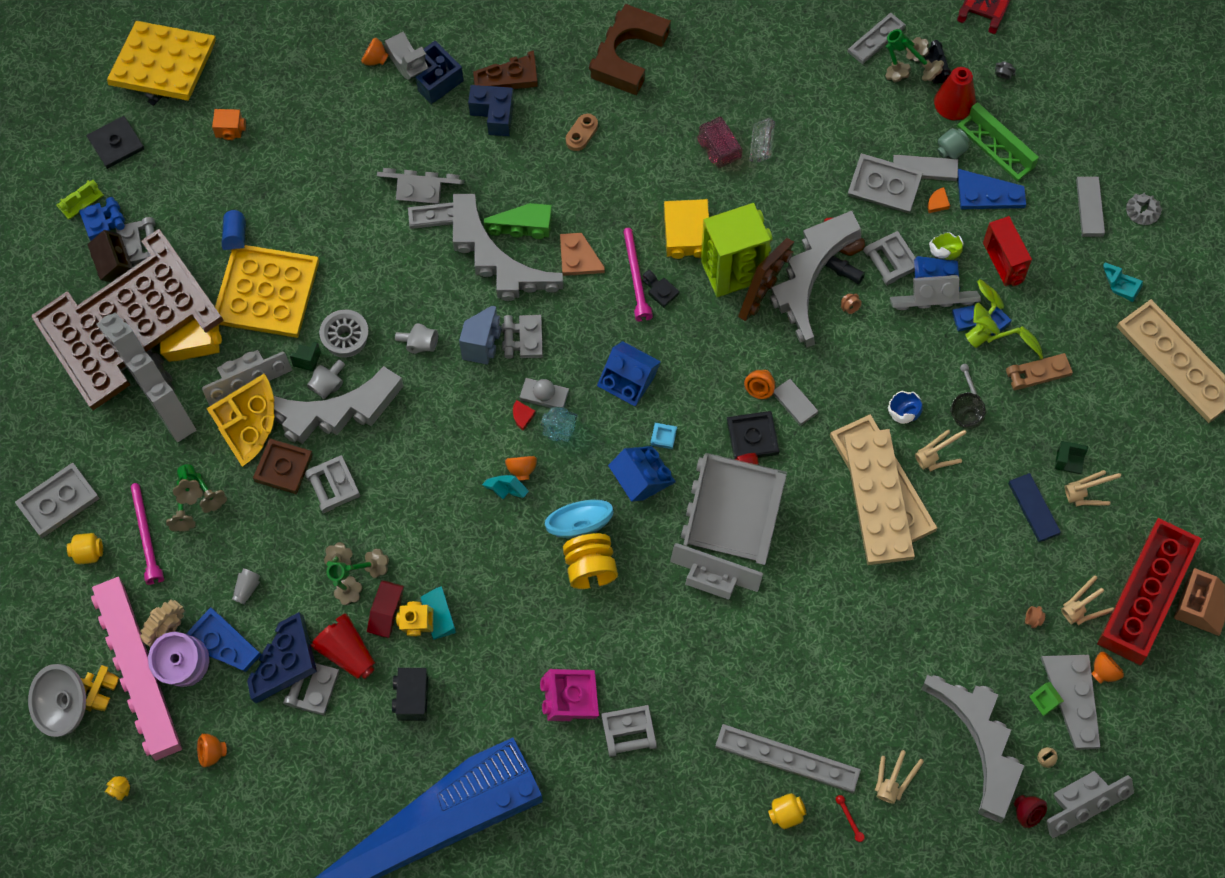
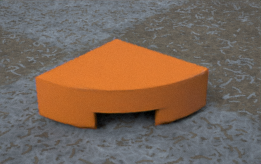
[928,187,950,213]

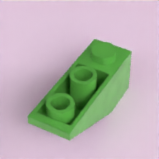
[484,203,552,239]

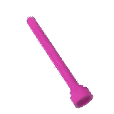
[624,228,653,322]
[131,483,164,585]

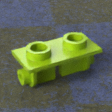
[56,180,104,220]

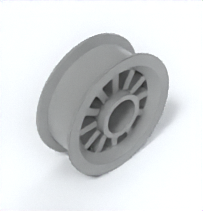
[319,310,368,357]

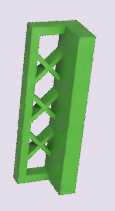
[957,102,1039,182]

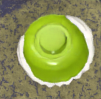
[929,232,963,260]

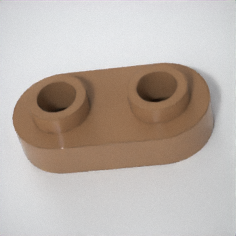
[566,114,598,151]

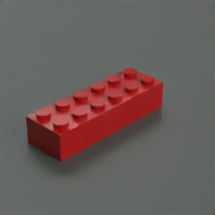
[1097,518,1202,666]

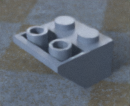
[459,306,501,365]

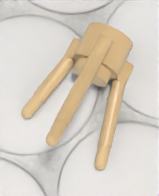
[915,430,966,472]
[1065,470,1121,507]
[1061,576,1114,626]
[875,750,924,804]

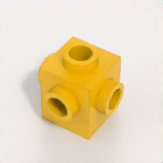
[396,601,433,636]

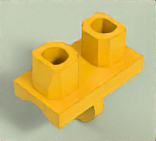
[81,665,119,711]

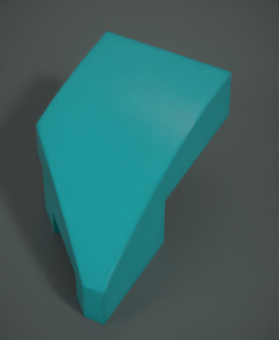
[1103,263,1143,302]
[482,475,529,499]

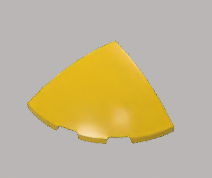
[207,373,275,467]

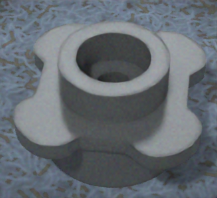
[995,62,1016,80]

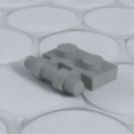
[502,315,543,359]

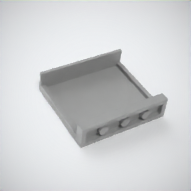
[681,453,787,565]

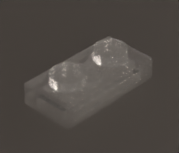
[749,117,775,163]

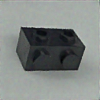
[392,668,429,721]

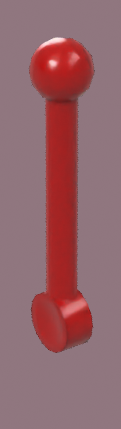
[836,795,864,842]

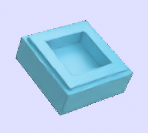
[651,423,677,449]

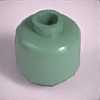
[937,128,970,159]

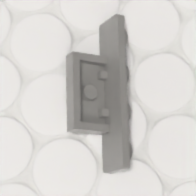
[377,168,465,204]
[890,275,981,310]
[202,350,292,406]
[670,543,763,600]
[1047,771,1134,838]

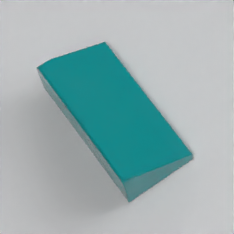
[420,586,456,640]

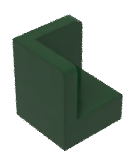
[290,341,321,372]
[1054,441,1088,474]

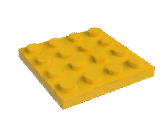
[107,21,216,101]
[215,245,319,338]

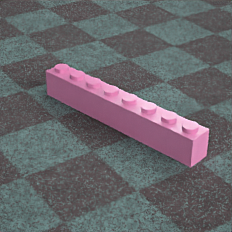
[91,577,182,761]

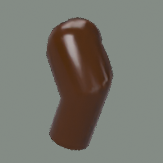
[839,237,865,256]

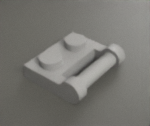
[116,217,155,264]
[863,231,915,286]
[305,455,360,513]
[283,663,340,716]
[601,705,657,757]

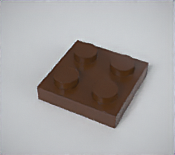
[253,438,313,494]

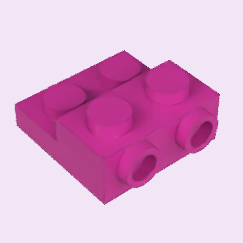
[540,669,599,721]

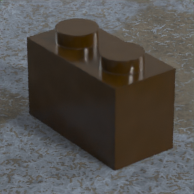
[87,230,133,282]

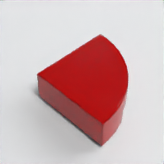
[513,400,536,431]

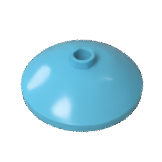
[545,500,614,539]

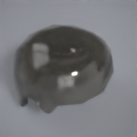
[950,392,987,429]

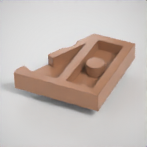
[560,233,605,276]

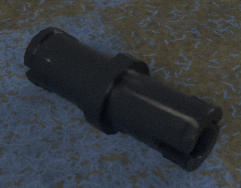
[825,256,865,285]

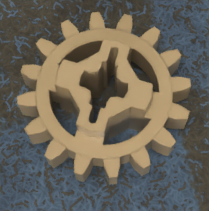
[140,600,185,647]

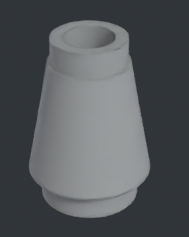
[232,568,260,605]

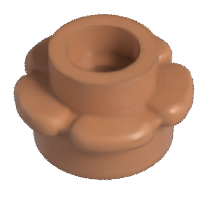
[841,294,862,314]
[1025,606,1045,628]

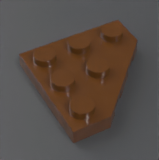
[738,238,794,321]

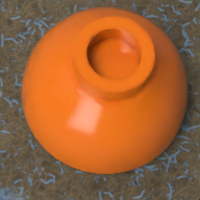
[361,38,389,66]
[744,370,775,399]
[505,456,537,480]
[1091,652,1124,684]
[197,734,227,768]

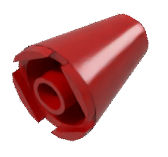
[934,67,976,121]
[311,613,375,679]

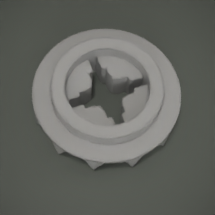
[1126,192,1162,225]

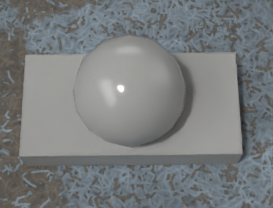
[520,378,569,411]

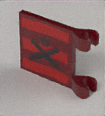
[957,0,1010,34]

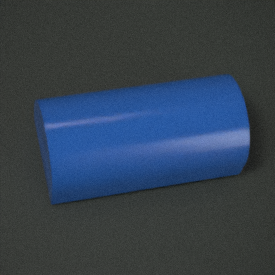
[222,210,246,250]

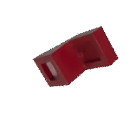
[367,580,404,638]

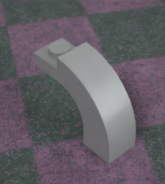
[384,32,428,80]

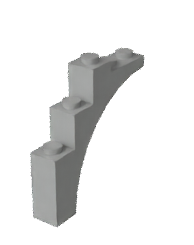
[453,194,563,301]
[770,211,861,347]
[96,312,196,442]
[274,366,403,444]
[921,675,1024,823]

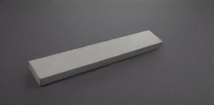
[715,724,861,793]

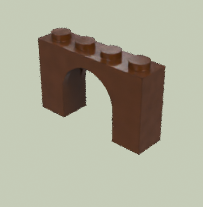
[589,4,671,96]

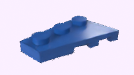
[958,169,1026,209]
[186,607,262,672]

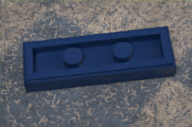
[1008,473,1061,543]

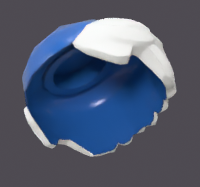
[888,391,923,424]

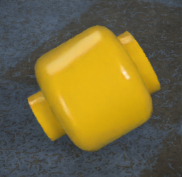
[67,533,103,564]
[768,793,807,829]

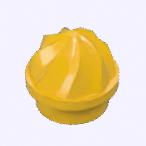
[105,776,130,801]

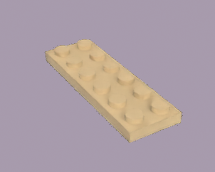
[1117,299,1225,423]
[830,414,937,542]
[844,429,915,565]

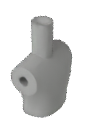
[395,323,438,354]
[307,359,345,399]

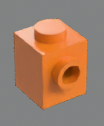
[212,109,246,140]

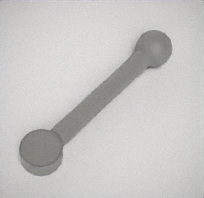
[960,364,981,406]

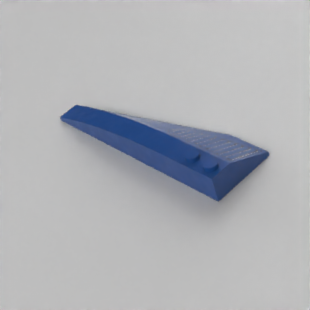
[315,738,543,878]

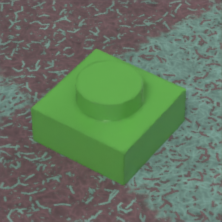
[1029,682,1064,716]

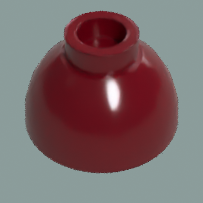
[1014,795,1047,828]

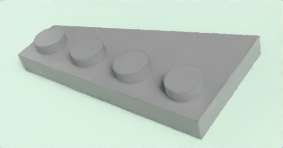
[1041,655,1100,750]

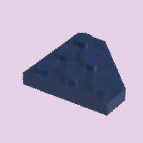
[247,612,317,703]

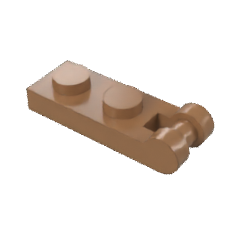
[1006,353,1073,391]

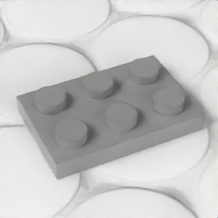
[848,153,923,214]
[15,463,100,539]

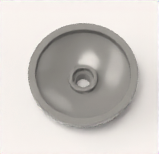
[28,664,86,737]

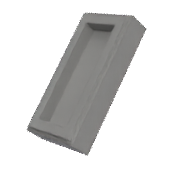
[773,379,818,426]

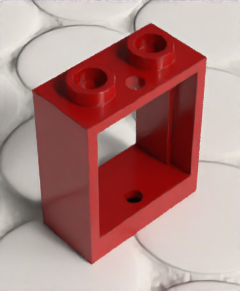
[983,216,1032,286]

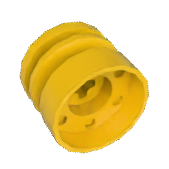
[563,533,618,589]

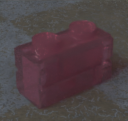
[697,116,742,168]

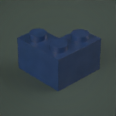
[416,41,464,104]
[468,85,514,137]

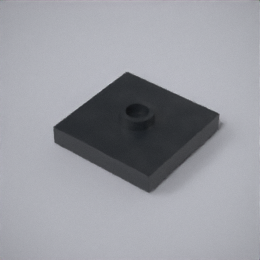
[86,116,144,169]
[727,411,780,459]

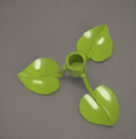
[965,279,1043,360]

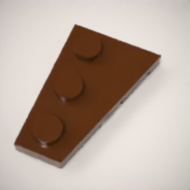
[473,50,538,89]

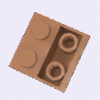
[1174,568,1225,636]

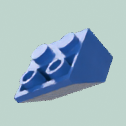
[597,341,661,406]
[608,446,676,502]

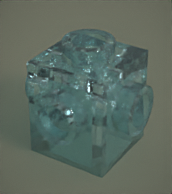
[541,407,578,442]

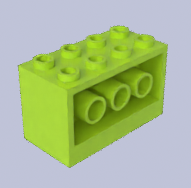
[701,203,773,297]

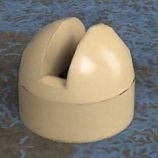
[1037,747,1058,768]

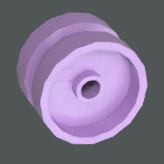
[148,632,210,687]

